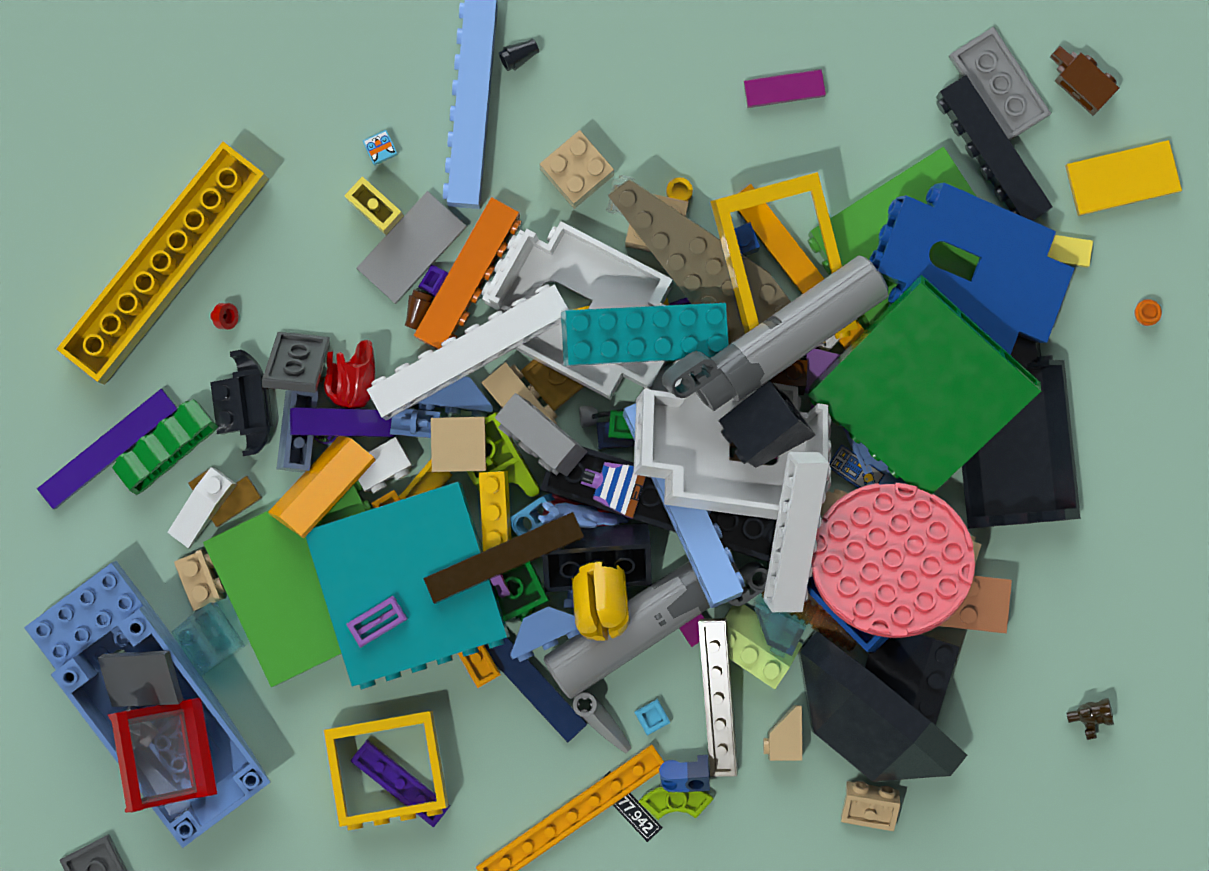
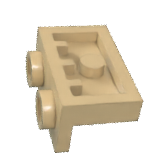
[174,549,226,611]
[841,781,900,831]

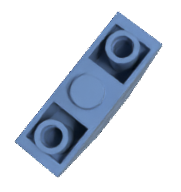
[416,377,494,418]
[510,607,580,662]

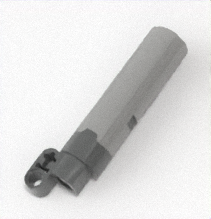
[662,255,888,411]

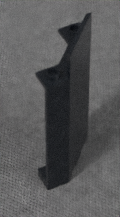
[962,336,1081,529]

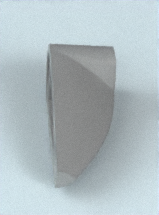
[573,692,631,753]

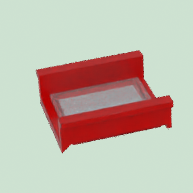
[108,698,217,813]

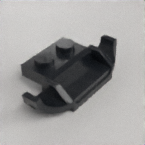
[210,350,273,456]

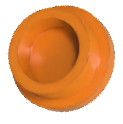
[1134,299,1162,326]

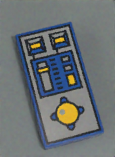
[830,444,886,488]

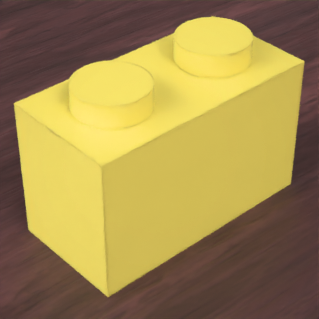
[344,176,404,235]

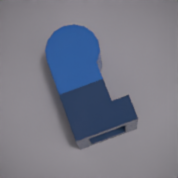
[659,755,710,792]

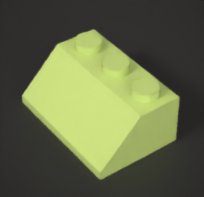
[724,604,803,690]

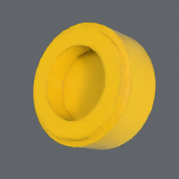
[666,177,693,201]

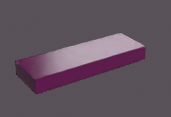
[744,69,826,108]

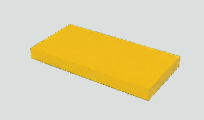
[1065,140,1182,216]

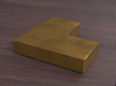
[188,469,262,527]

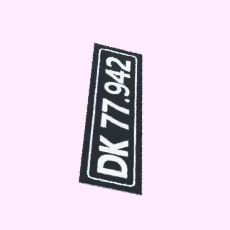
[603,771,663,842]

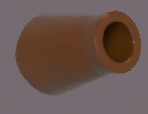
[405,289,434,330]

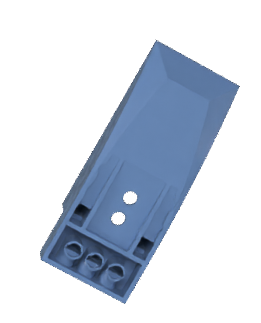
[24,561,271,848]

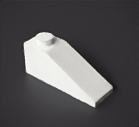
[167,467,238,548]

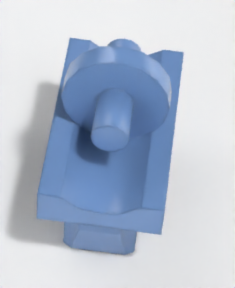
[390,409,441,438]

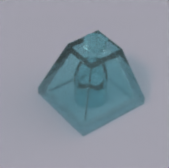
[752,600,806,658]

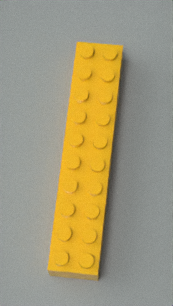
[56,141,269,385]

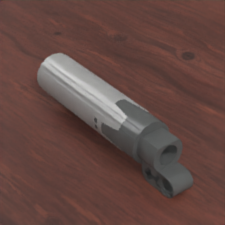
[544,561,768,699]

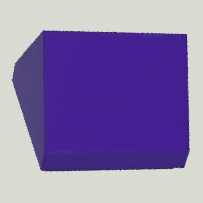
[418,265,448,297]

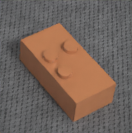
[940,576,1012,634]

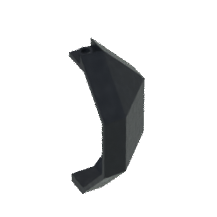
[798,631,968,782]

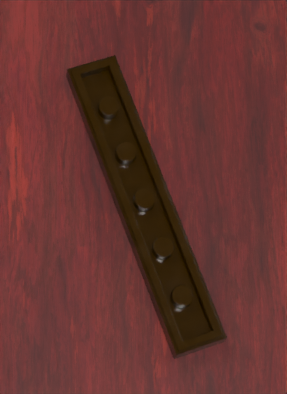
[423,512,585,604]

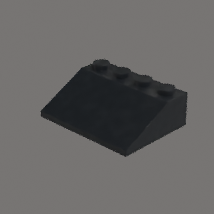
[865,634,960,726]

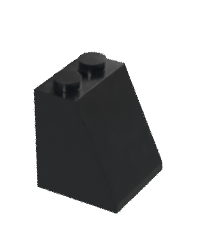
[718,380,815,468]

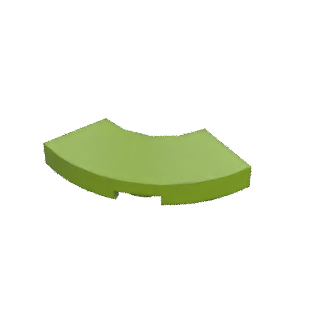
[638,786,714,820]

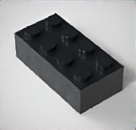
[542,523,652,592]

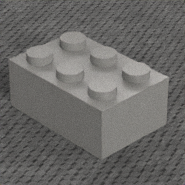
[495,393,588,476]

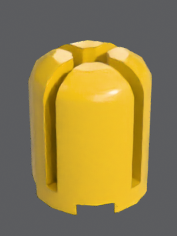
[572,562,630,641]

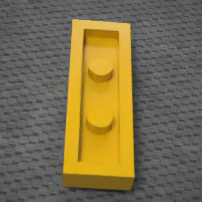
[479,471,511,552]

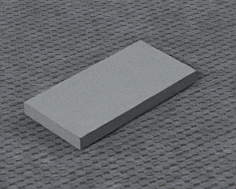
[949,27,1051,141]
[356,191,467,304]

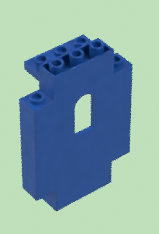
[870,183,1075,355]

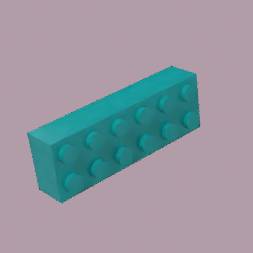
[561,303,728,366]

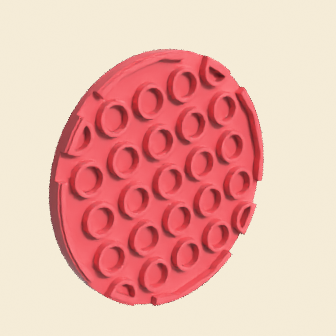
[811,482,975,638]

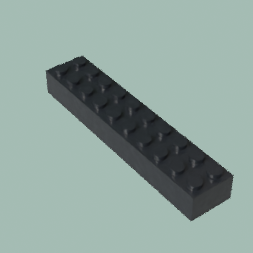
[540,446,777,563]

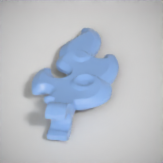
[538,502,629,528]

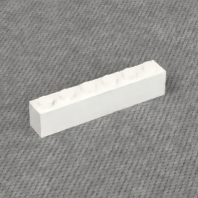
[763,452,830,612]

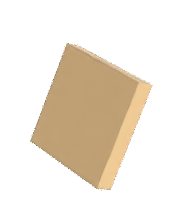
[431,417,486,472]

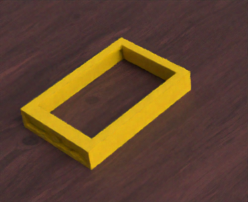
[710,172,858,344]

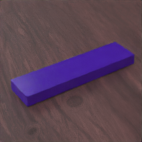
[290,408,396,437]
[350,739,451,828]

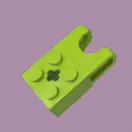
[467,412,540,497]

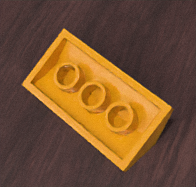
[268,436,376,539]

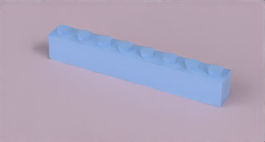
[443,0,498,209]
[623,403,745,609]

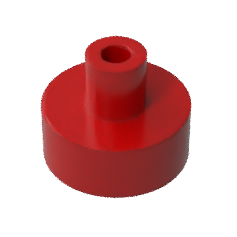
[210,303,239,330]

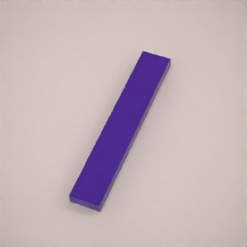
[37,389,177,510]

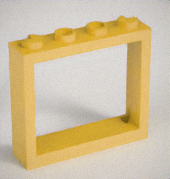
[324,710,449,830]

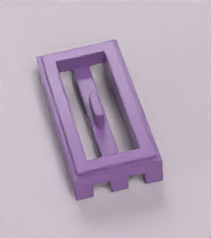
[346,596,408,648]

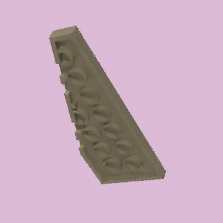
[608,178,791,346]

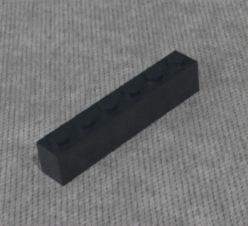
[936,75,1053,221]

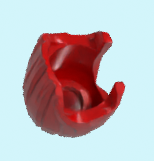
[324,340,375,409]

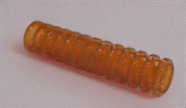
[761,591,858,652]

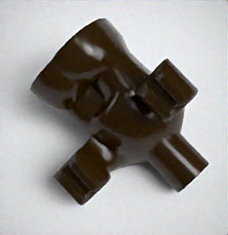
[1066,698,1114,740]

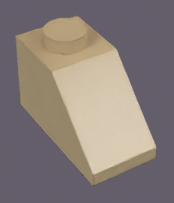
[763,705,802,761]

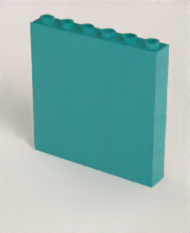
[306,482,510,690]

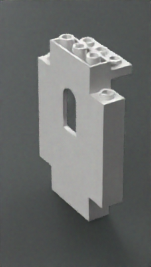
[481,221,674,400]
[634,374,831,520]

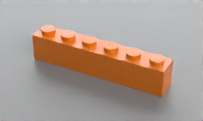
[414,197,522,350]

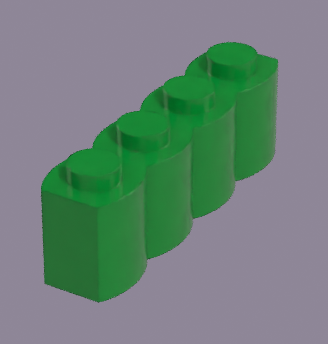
[112,399,218,495]

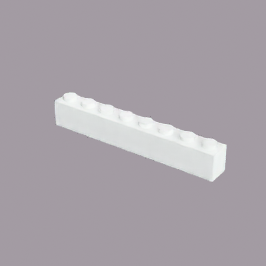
[367,284,569,420]

